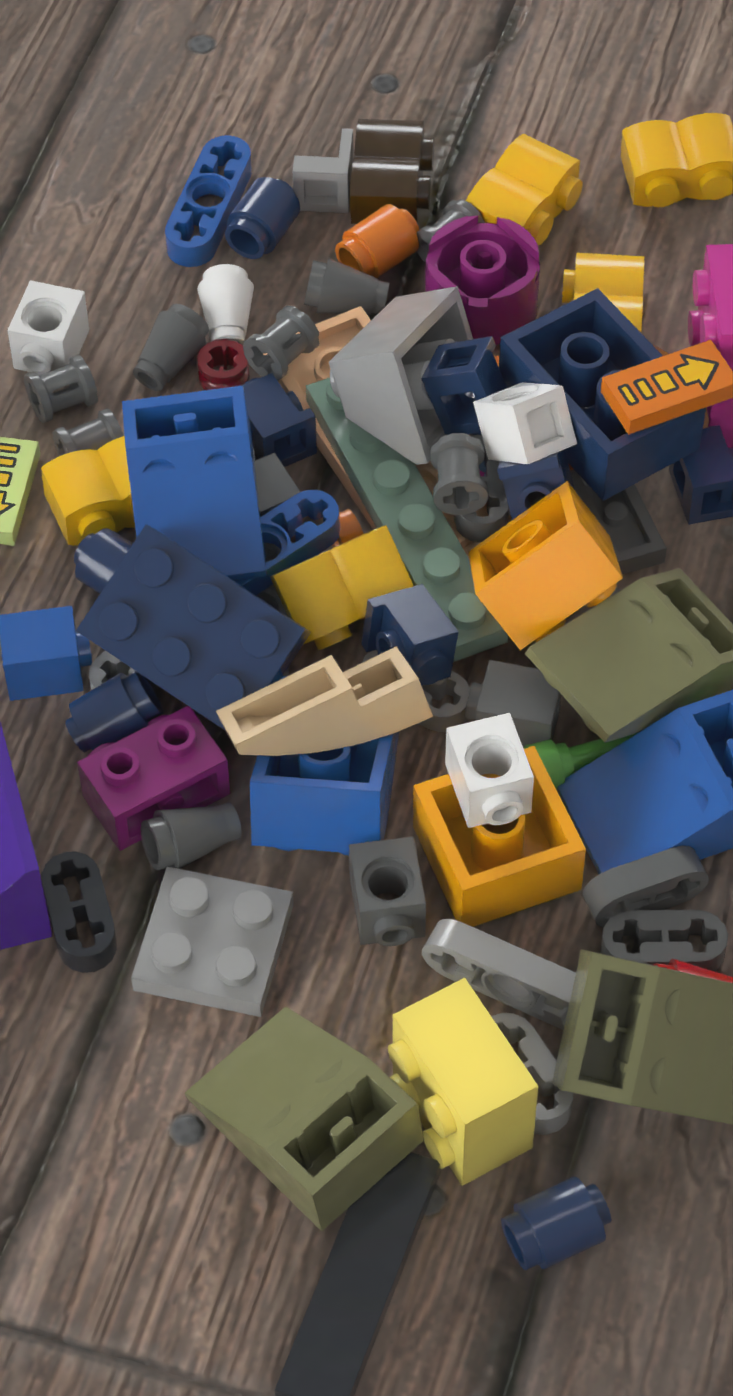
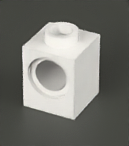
[7,280,89,375]
[473,382,577,464]
[445,713,534,828]

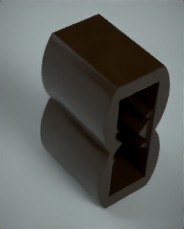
[350,119,434,224]

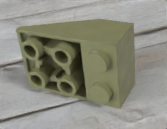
[525,568,733,743]
[552,949,733,1125]
[185,1007,424,1231]

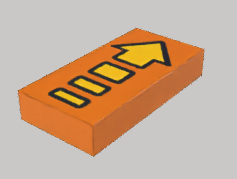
[600,340,733,435]

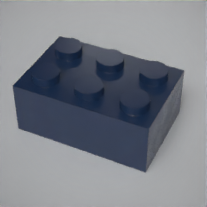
[499,288,706,501]
[76,524,311,731]

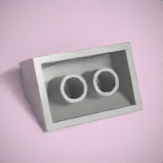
[329,286,473,465]

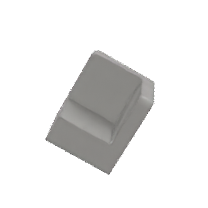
[292,128,354,213]

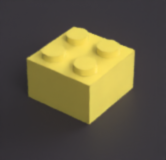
[388,978,538,1186]

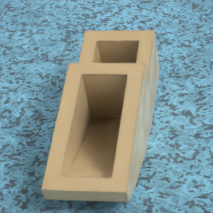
[216,646,433,756]

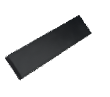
[275,1152,441,1396]

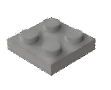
[131,867,294,1017]

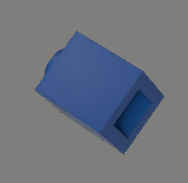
[0,606,93,701]

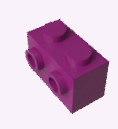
[77,706,230,851]

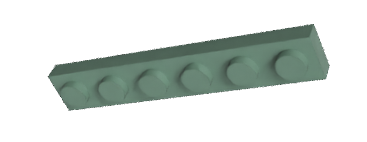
[306,378,508,662]

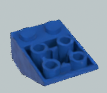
[122,386,267,580]
[556,690,733,874]

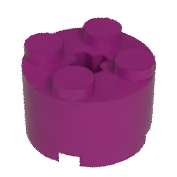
[425,216,540,345]

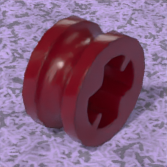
[197,339,250,390]

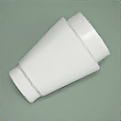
[197,264,254,345]

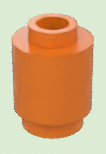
[335,204,419,278]

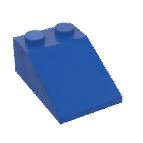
[250,676,399,856]

